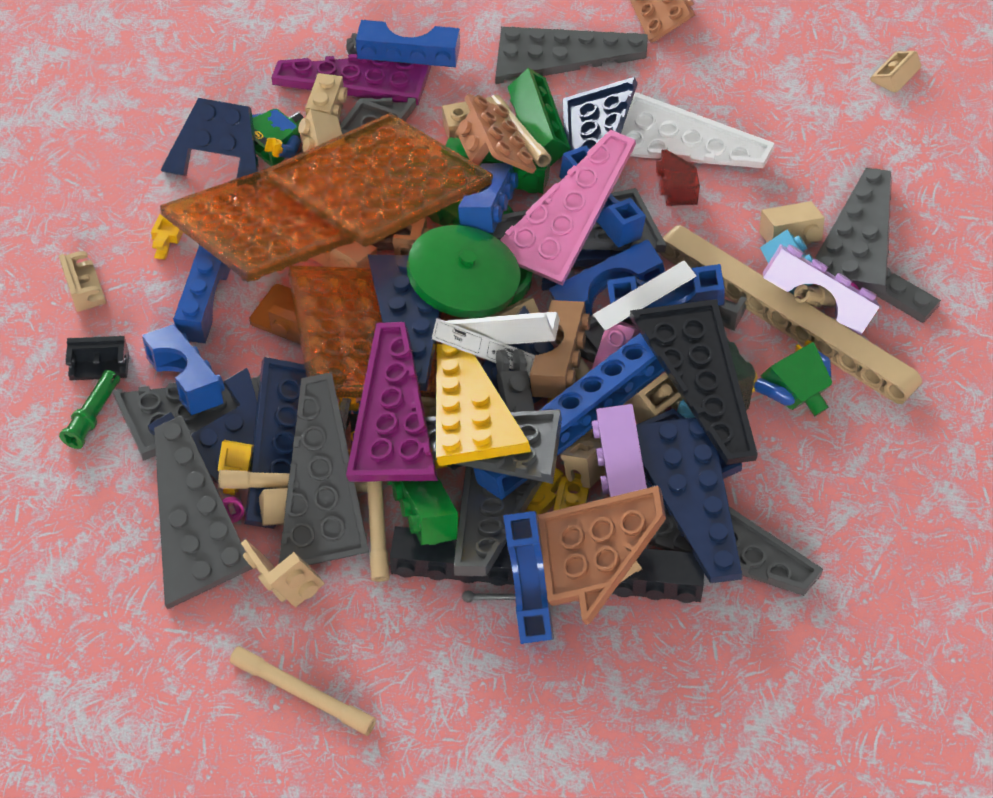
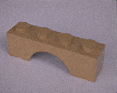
[530,300,590,398]

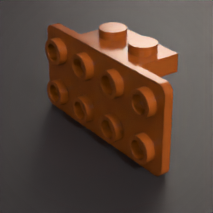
[249,284,371,361]

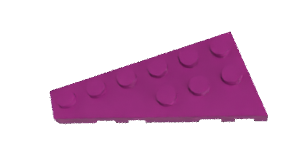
[271,54,432,105]
[346,322,438,482]

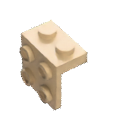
[241,539,325,607]

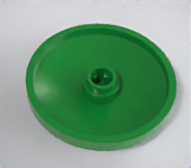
[407,225,520,318]

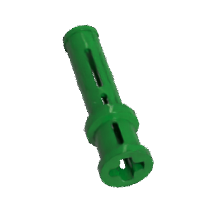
[59,370,120,449]

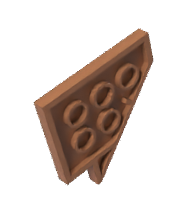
[538,486,666,625]

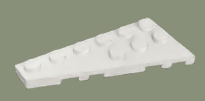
[621,92,775,168]

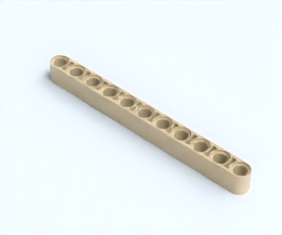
[659,225,922,404]

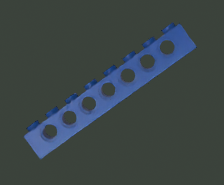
[473,333,665,500]

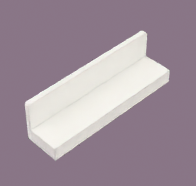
[446,312,560,344]

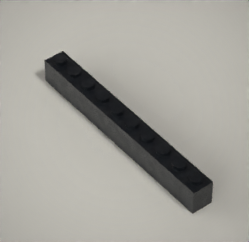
[390,526,704,603]

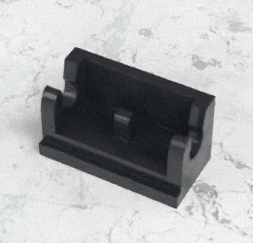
[66,336,129,380]

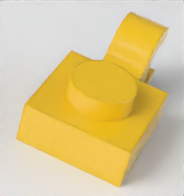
[151,214,186,260]
[217,440,254,495]
[525,467,564,516]

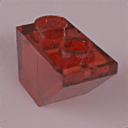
[656,149,700,206]

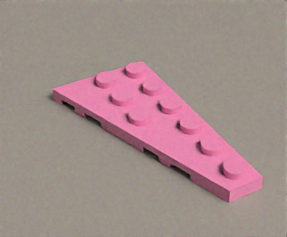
[500,130,636,286]

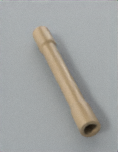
[491,95,551,167]
[218,470,367,492]
[367,481,390,582]
[230,646,376,736]

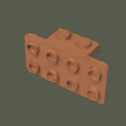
[630,0,695,43]
[456,94,536,174]

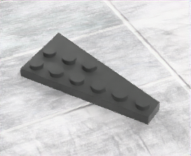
[154,415,253,609]
[648,506,823,596]

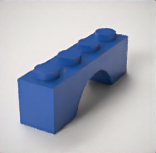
[356,20,460,67]
[559,145,646,248]
[458,163,518,233]
[173,235,233,344]
[549,239,665,316]
[607,264,725,319]
[142,324,225,416]
[503,511,554,644]

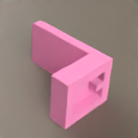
[592,321,640,369]

